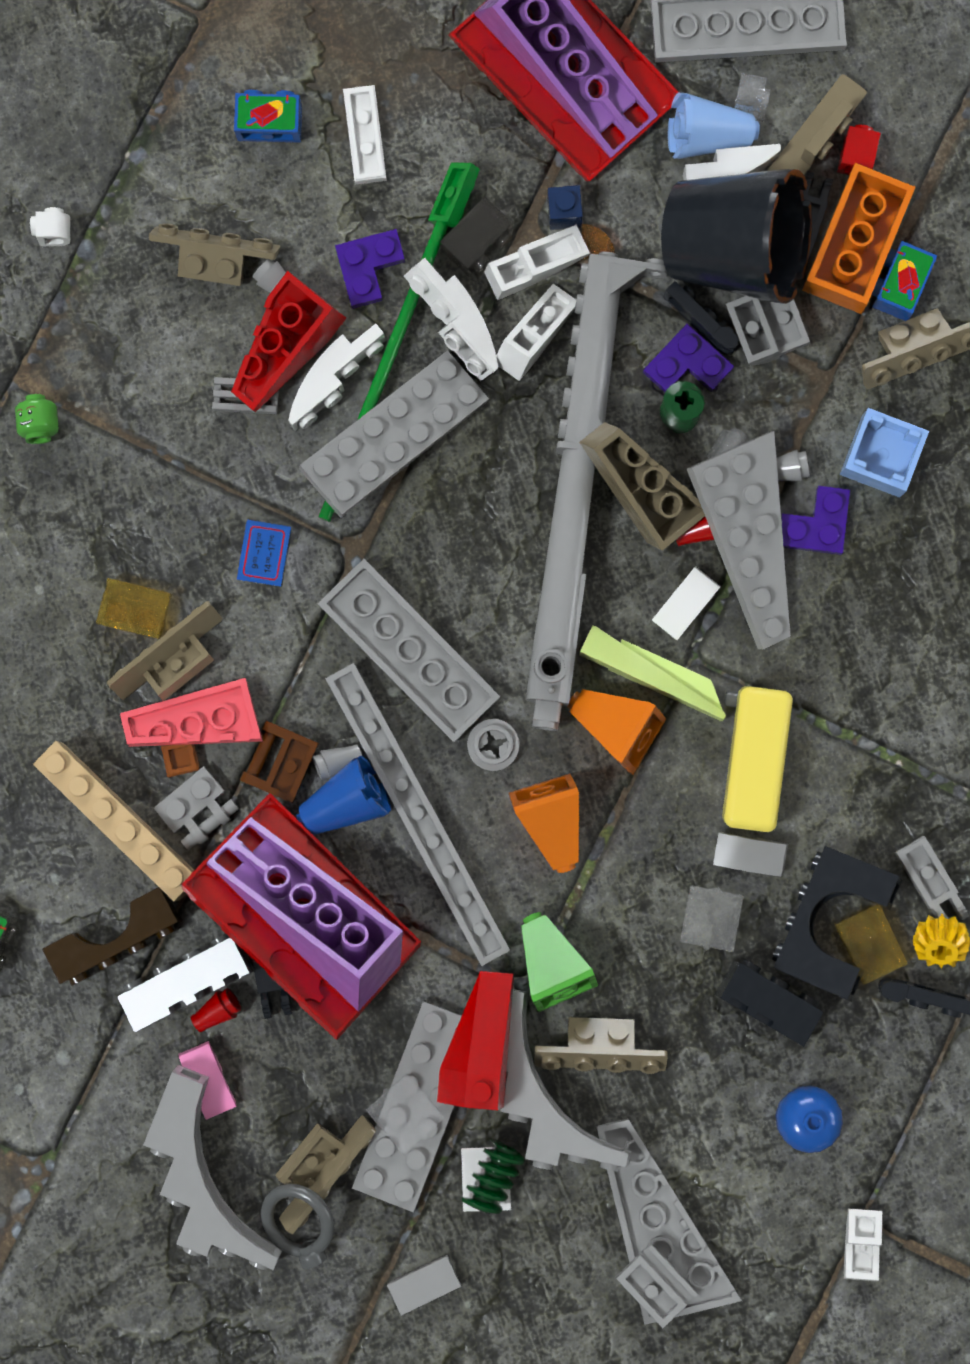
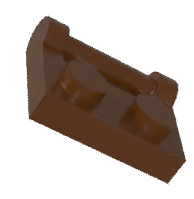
[240,721,319,803]

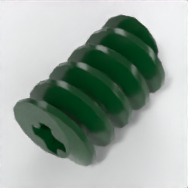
[660,381,705,433]
[461,1138,525,1214]

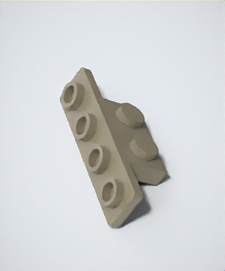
[767,74,867,175]
[149,223,280,286]
[862,308,970,390]
[107,601,223,701]
[534,1017,668,1074]
[275,1115,376,1234]

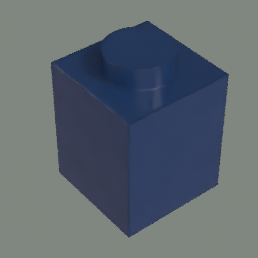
[547,185,583,230]

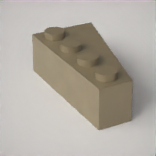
[579,422,705,551]

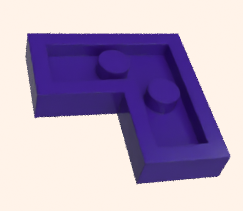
[335,229,405,309]
[643,324,734,393]
[781,486,850,555]

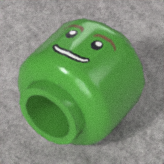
[15,394,58,444]

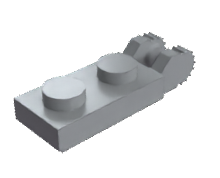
[894,836,969,920]

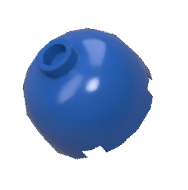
[775,1085,843,1153]

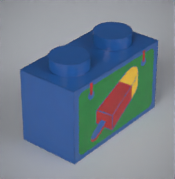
[234,90,302,143]
[871,241,937,321]

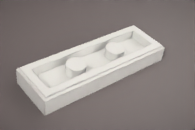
[343,85,387,185]

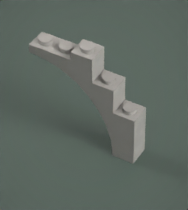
[500,989,632,1171]
[143,1065,282,1270]

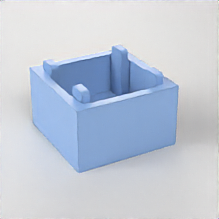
[840,408,929,498]

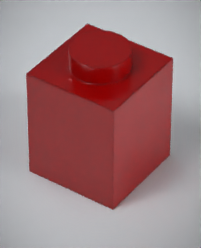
[837,125,881,175]

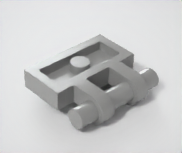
[154,766,239,851]

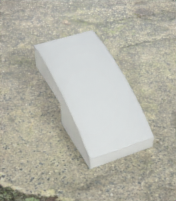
[652,566,721,640]
[844,1209,882,1281]

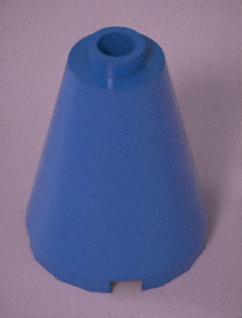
[297,756,391,835]

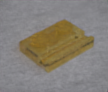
[96,578,172,640]
[835,905,908,984]

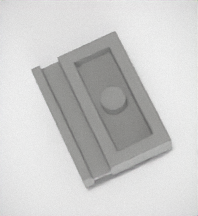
[616,1243,698,1328]

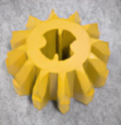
[913,913,970,969]

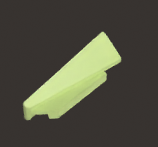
[579,625,726,721]

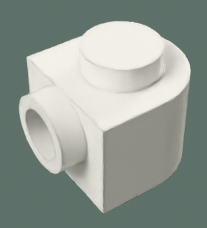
[30,207,70,246]

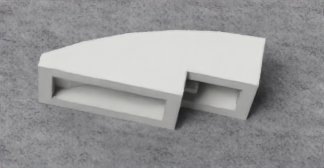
[683,144,781,180]
[484,225,590,300]

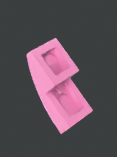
[178,1041,236,1120]

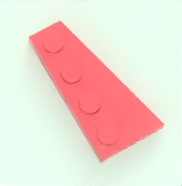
[120,678,263,747]

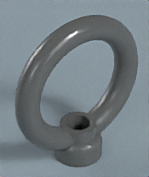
[261,1184,334,1269]

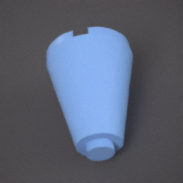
[668,92,760,159]

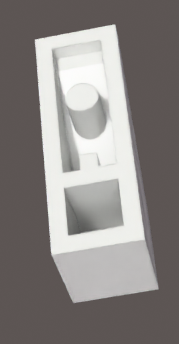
[496,284,576,381]

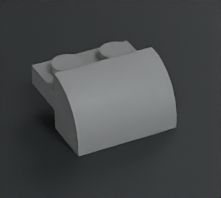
[726,296,810,366]

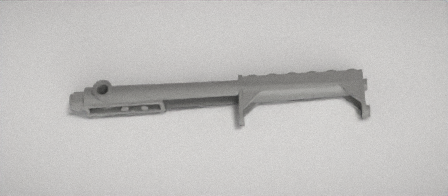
[526,252,668,731]

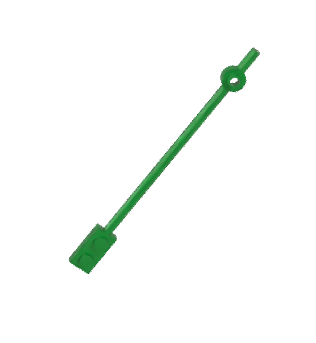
[318,162,480,522]

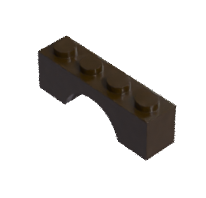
[42,887,182,986]

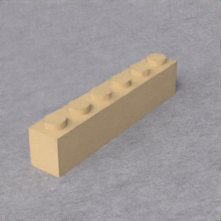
[33,741,194,901]

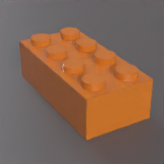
[802,163,915,314]

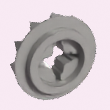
[467,719,519,771]

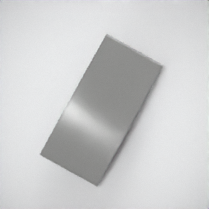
[713,832,788,877]

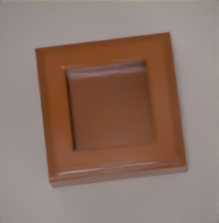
[161,744,200,778]

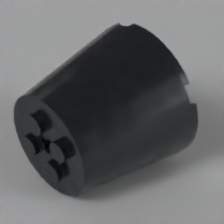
[661,169,812,304]

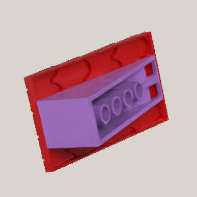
[448,0,679,181]
[181,793,421,1040]

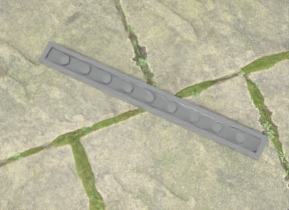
[325,663,510,966]

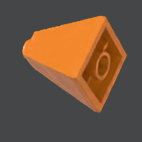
[568,689,666,775]
[508,774,579,873]

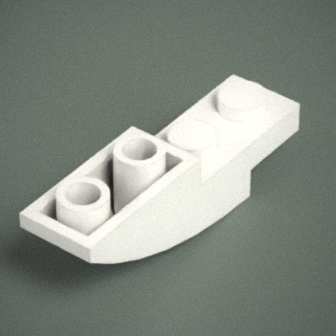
[404,258,498,381]
[288,323,386,431]

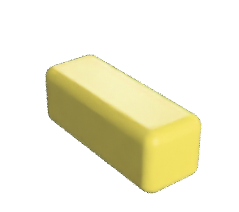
[722,686,793,832]

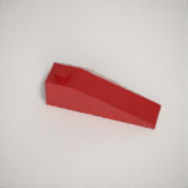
[231,271,347,412]
[437,971,514,1111]

